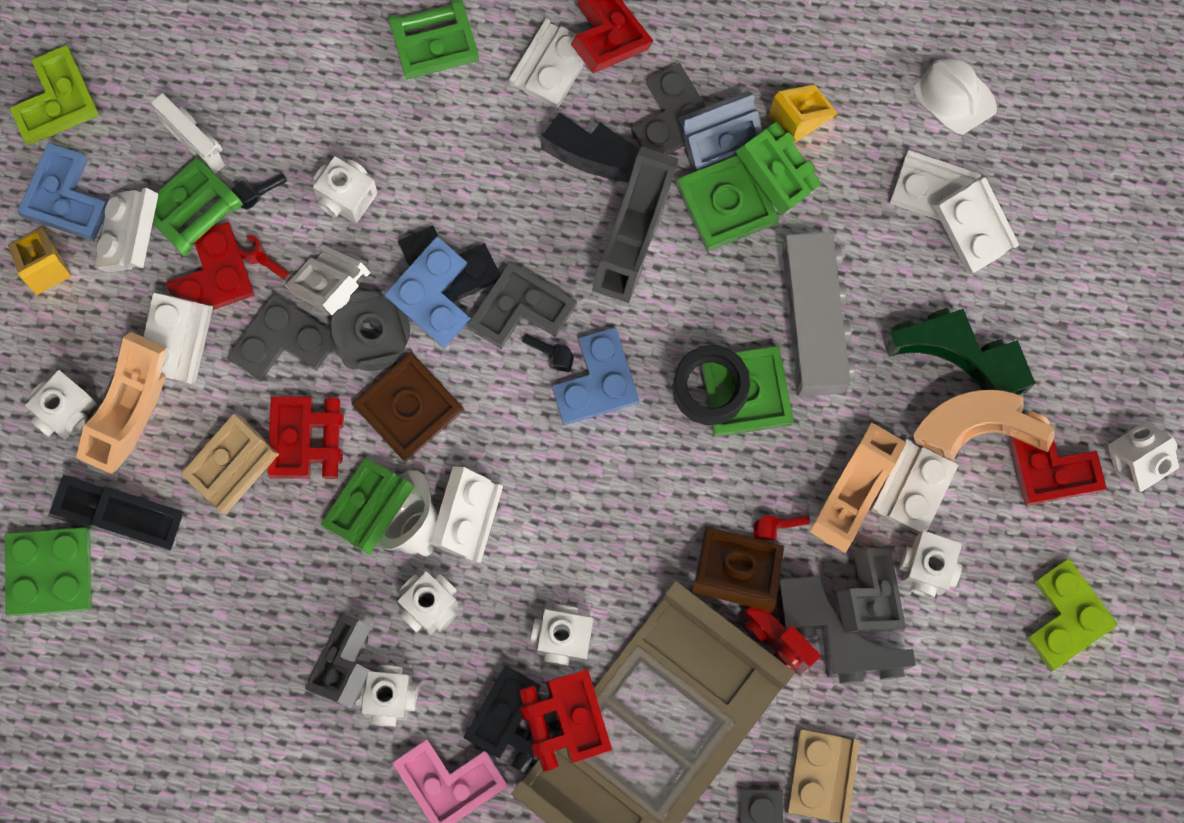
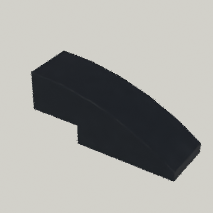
[541,113,640,183]
[48,475,184,551]

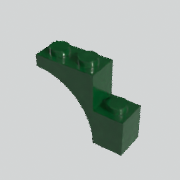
[883,308,1036,395]

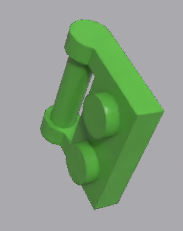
[388,0,479,80]
[152,157,243,257]

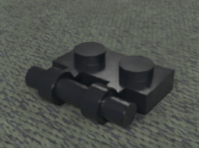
[464,665,558,774]

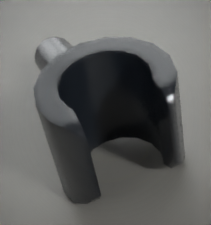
[231,174,287,210]
[522,334,574,373]

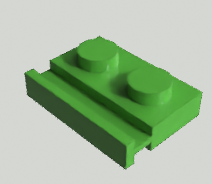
[320,458,414,555]

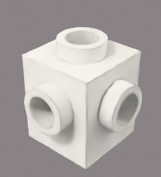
[313,156,378,224]
[25,370,98,440]
[1108,421,1179,492]
[899,530,962,598]
[397,571,458,635]
[531,605,594,667]
[356,665,418,727]

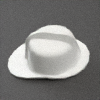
[914,58,997,135]
[380,470,439,557]

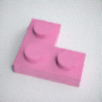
[392,739,508,823]

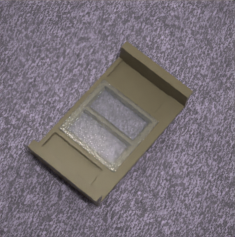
[511,581,795,823]

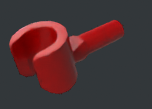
[237,235,290,281]
[754,515,810,541]

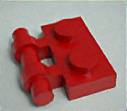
[268,397,344,479]
[519,669,612,772]

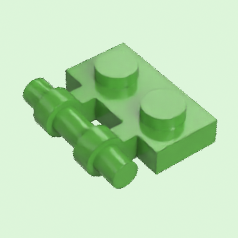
[735,121,822,215]

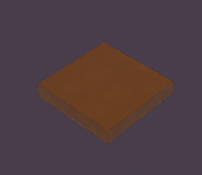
[351,352,464,463]
[692,527,784,612]

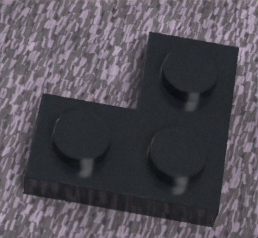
[398,225,501,302]

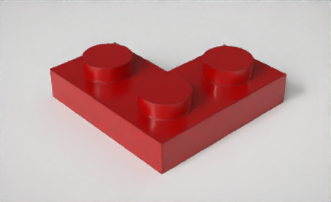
[571,0,654,73]
[166,222,255,310]
[1008,419,1107,506]
[742,607,821,675]

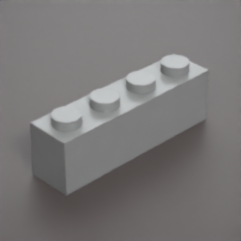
[782,232,855,396]

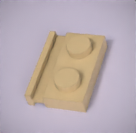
[181,414,279,514]
[787,730,860,823]

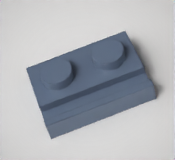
[678,91,763,172]

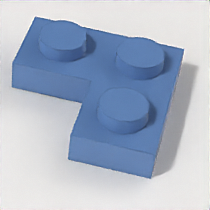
[17,143,107,242]
[384,236,471,349]
[552,327,640,426]

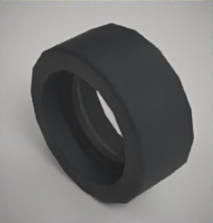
[672,345,751,425]

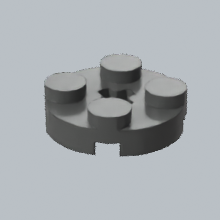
[329,291,410,371]

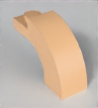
[76,332,167,474]
[913,390,1054,462]
[810,422,907,553]

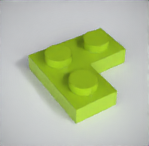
[10,45,100,146]
[1026,558,1118,672]

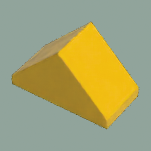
[768,84,838,143]
[8,226,71,295]

